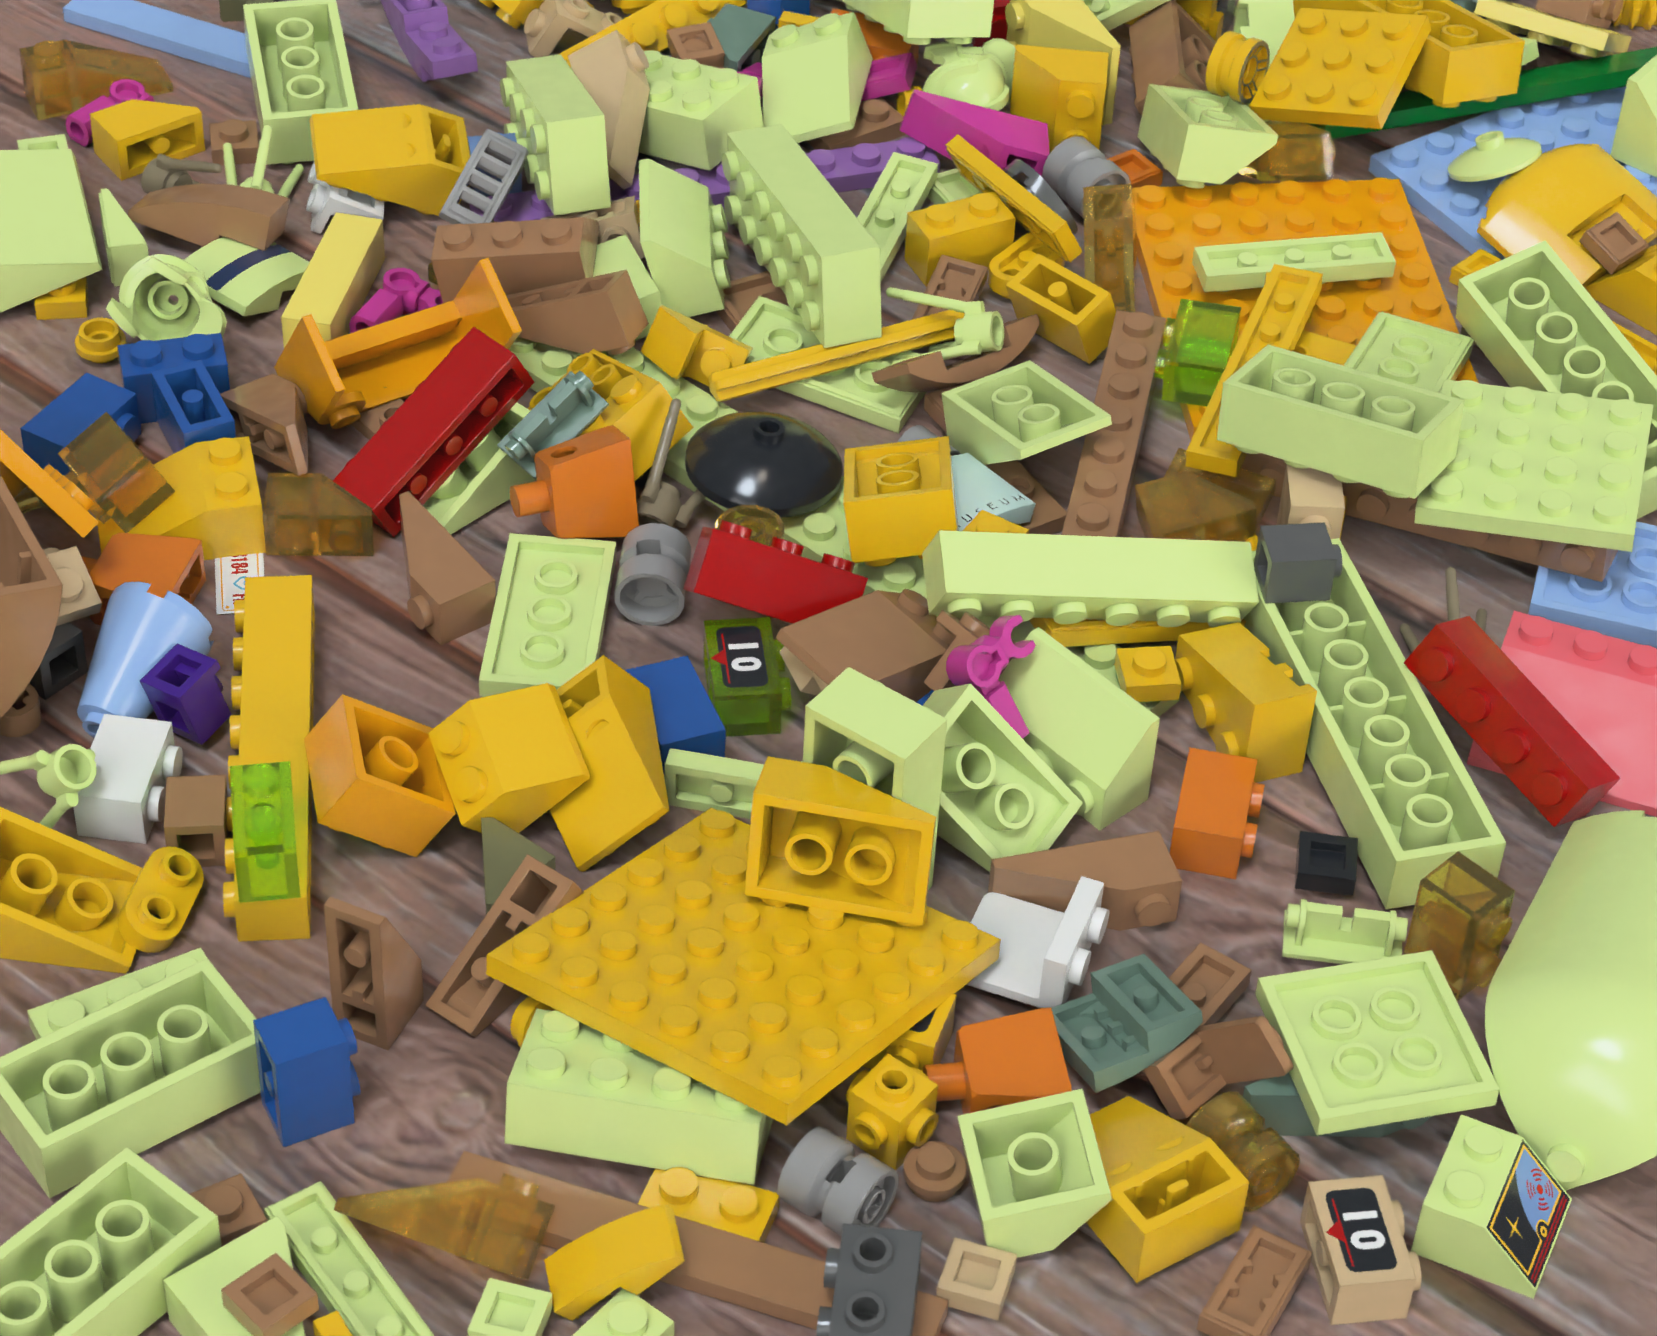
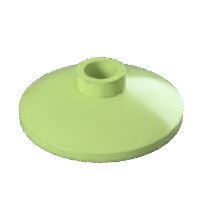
[1448,131,1542,182]

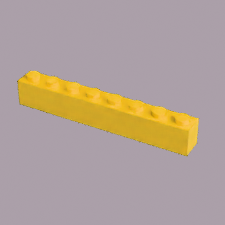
[223,575,315,942]

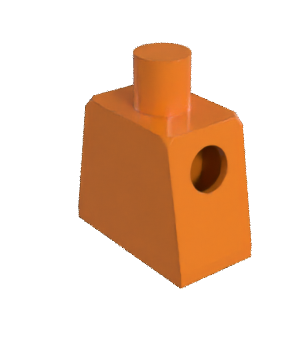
[510,425,639,539]
[81,533,206,625]
[922,1007,1072,1114]

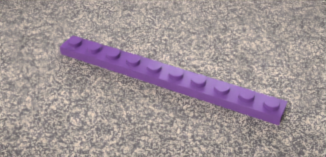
[470,137,940,222]

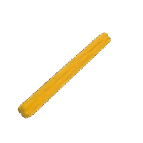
[709,310,965,402]

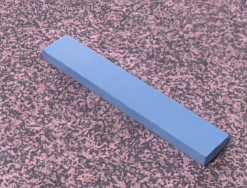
[63,0,251,78]

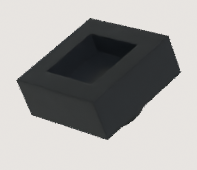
[1295,831,1358,896]

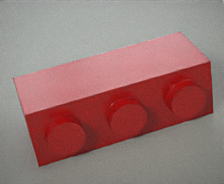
[683,520,868,624]

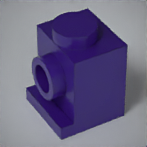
[140,643,232,745]

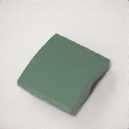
[1052,954,1203,1093]

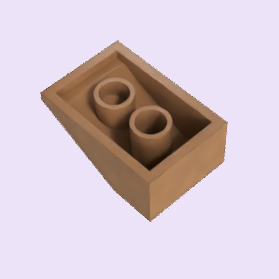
[776,589,956,702]

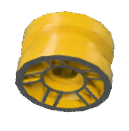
[1206,31,1270,104]

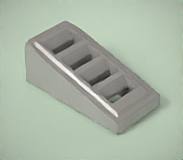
[439,129,529,224]

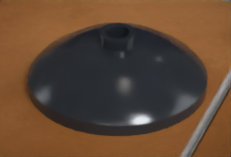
[685,411,843,517]

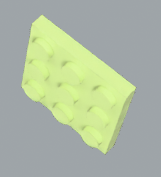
[1255,950,1500,1135]

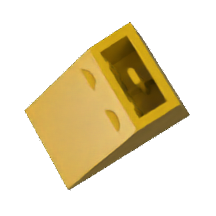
[309,104,470,216]
[527,349,694,481]
[549,655,670,872]
[1086,1096,1249,1283]

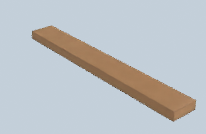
[438,1151,949,1336]

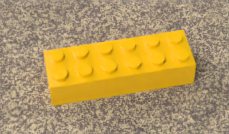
[1293,0,1525,108]

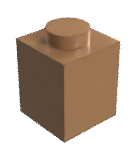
[164,775,229,867]

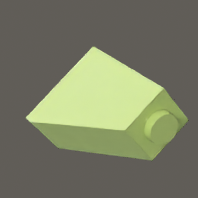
[163,1215,305,1336]

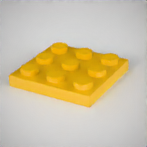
[1249,8,1431,129]

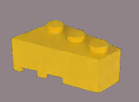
[1175,622,1317,783]

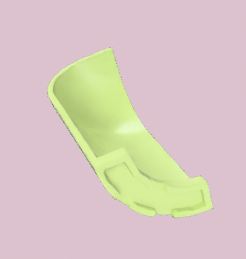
[1485,810,1657,1191]

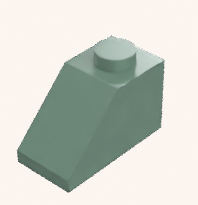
[707,3,776,72]

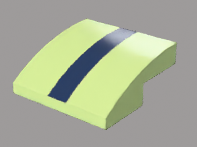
[185,236,310,316]

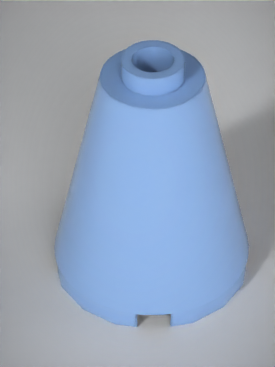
[77,582,214,738]

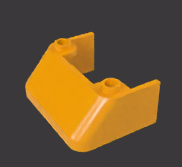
[274,258,522,429]

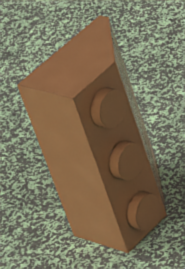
[1129,0,1216,116]
[431,217,599,303]

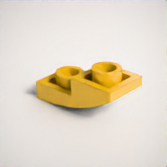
[544,1204,685,1321]

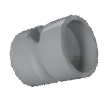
[1042,136,1131,223]
[615,523,691,626]
[777,1127,899,1236]

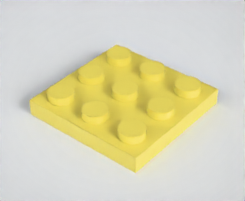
[1474,0,1632,58]

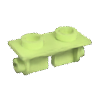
[1282,899,1408,964]

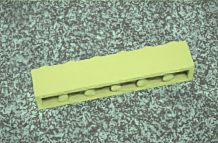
[922,530,1259,628]

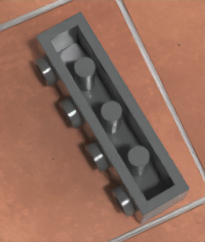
[816,1223,922,1336]

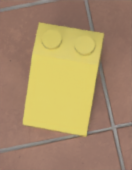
[1005,0,1121,125]

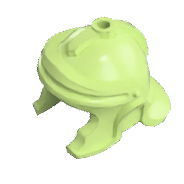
[923,38,1015,111]
[106,254,227,341]

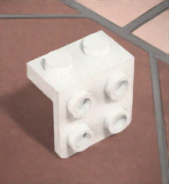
[966,876,1109,1008]

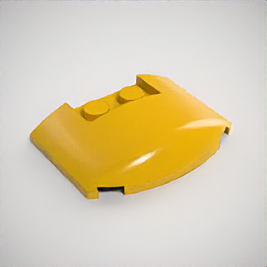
[1477,144,1657,289]

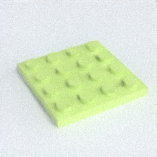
[1414,379,1654,552]

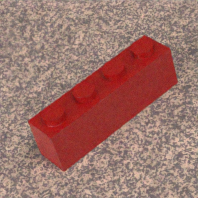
[332,326,535,537]
[1403,616,1620,827]

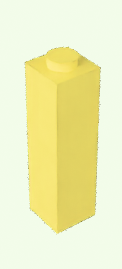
[281,212,385,348]

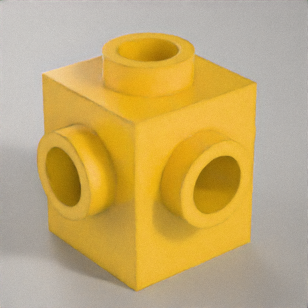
[846,1054,939,1170]

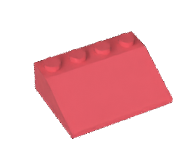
[1467,611,1657,817]

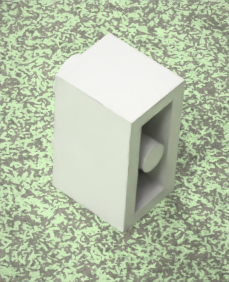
[73,714,183,844]

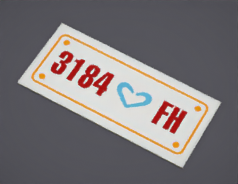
[215,553,265,615]

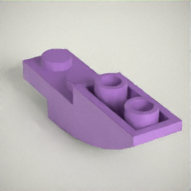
[381,0,478,82]

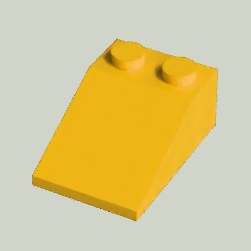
[93,436,266,560]
[843,436,959,567]
[744,756,936,926]
[0,807,142,974]

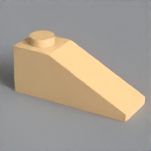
[568,30,650,190]

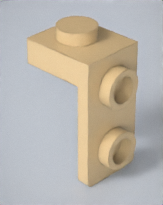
[524,0,623,57]
[43,546,102,626]

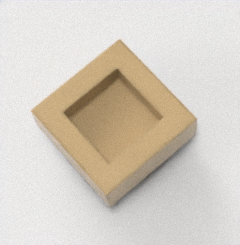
[936,1237,1017,1320]

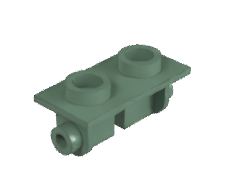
[497,371,609,479]

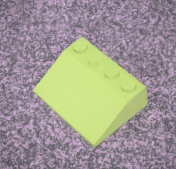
[0,149,103,313]

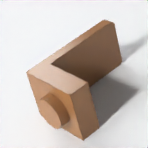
[1143,1016,1294,1119]

